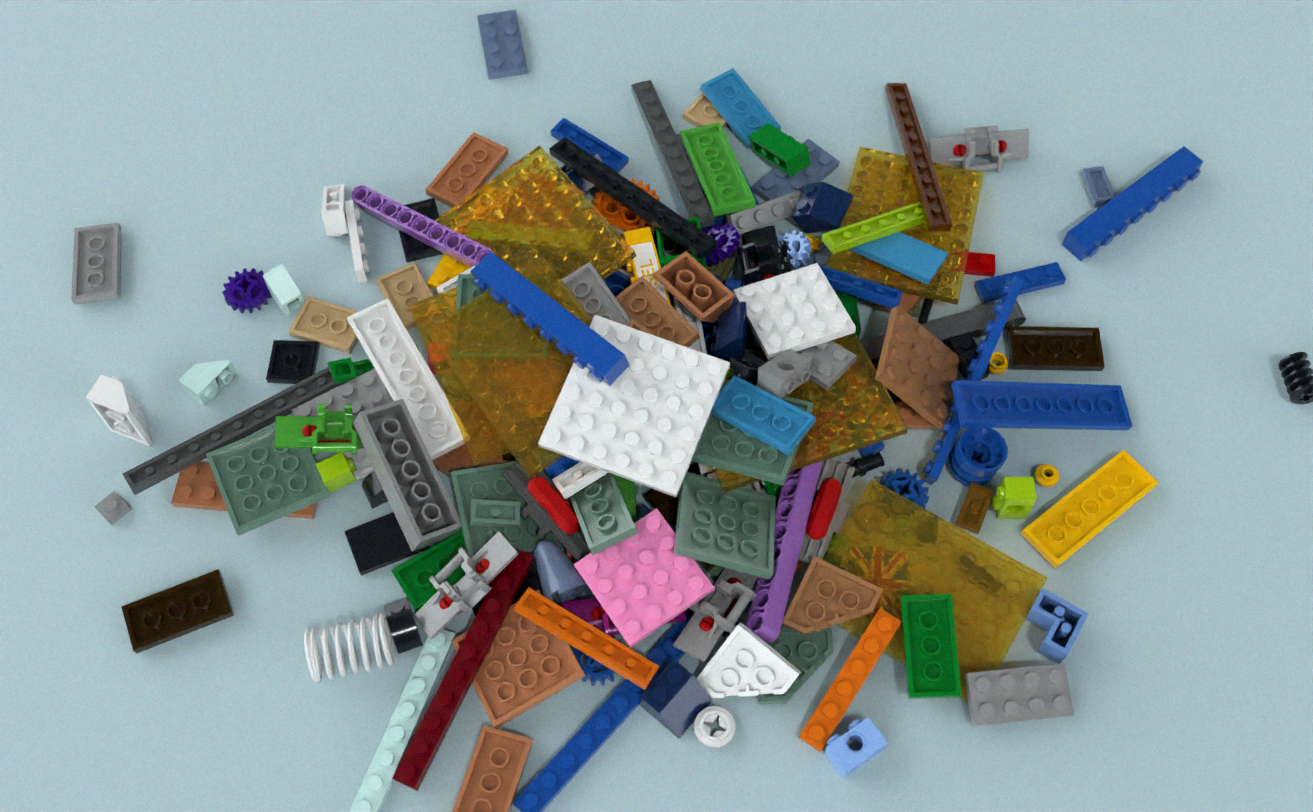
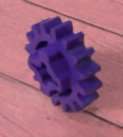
[704,223,741,266]
[222,268,272,313]

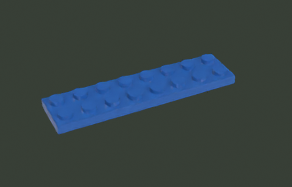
[951,380,1133,431]

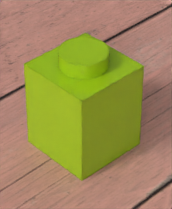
[316,452,357,493]

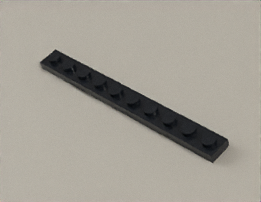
[549,137,718,260]

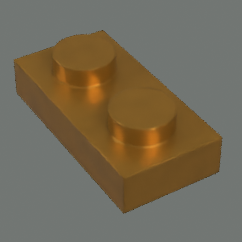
[955,482,995,534]

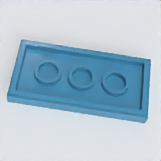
[700,68,782,149]
[848,231,948,285]
[711,375,816,456]

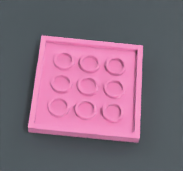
[574,508,715,648]

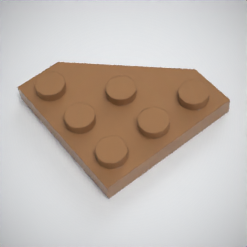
[782,556,883,636]

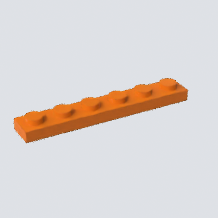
[514,587,659,690]
[798,608,902,752]

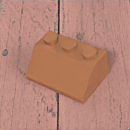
[653,251,735,323]

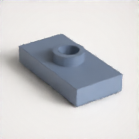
[1081,166,1115,207]

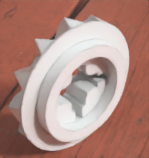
[694,706,735,748]

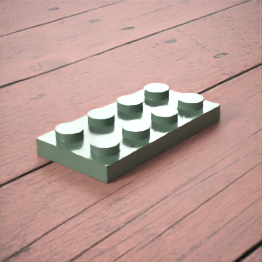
[569,473,638,555]

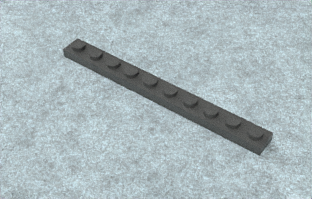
[631,80,715,228]
[123,367,342,495]

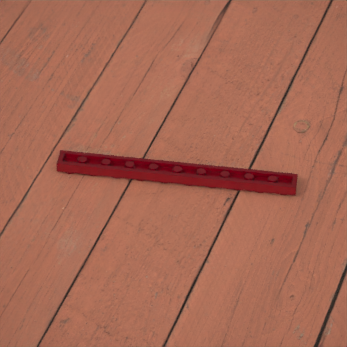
[392,549,535,791]

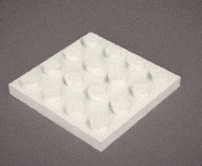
[733,263,856,361]

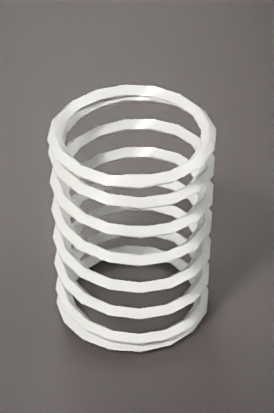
[304,612,395,684]

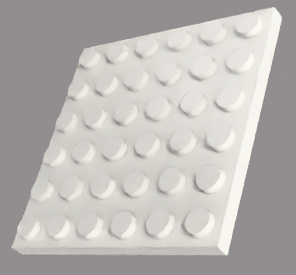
[538,315,730,498]

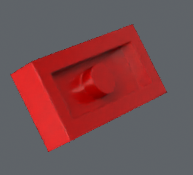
[950,250,995,277]

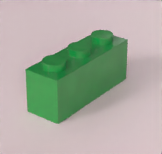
[749,123,811,177]

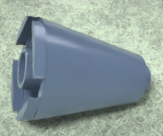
[533,540,591,608]

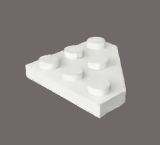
[696,622,801,698]

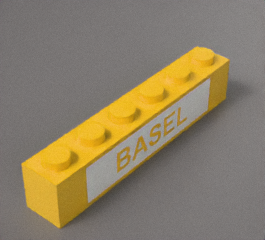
[621,227,671,304]

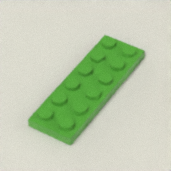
[680,122,756,217]

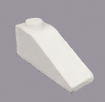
[321,184,349,237]

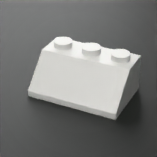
[86,375,153,446]

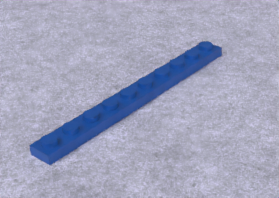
[923,276,1025,485]
[512,613,691,812]

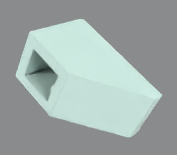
[263,264,305,317]
[178,360,237,406]

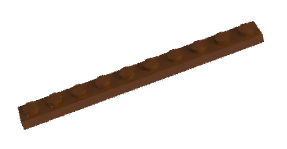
[885,83,952,231]

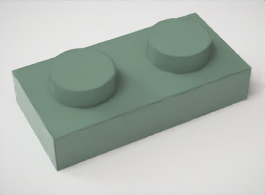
[469,499,520,528]

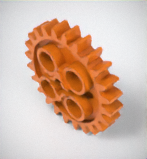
[592,178,659,231]

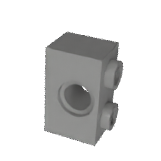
[757,349,811,399]

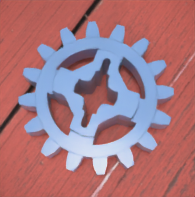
[777,230,812,271]

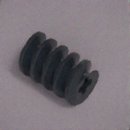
[1278,352,1313,404]

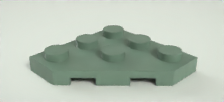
[760,627,833,704]

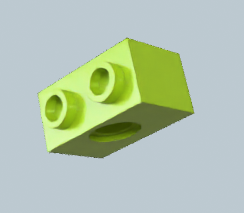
[991,477,1037,519]

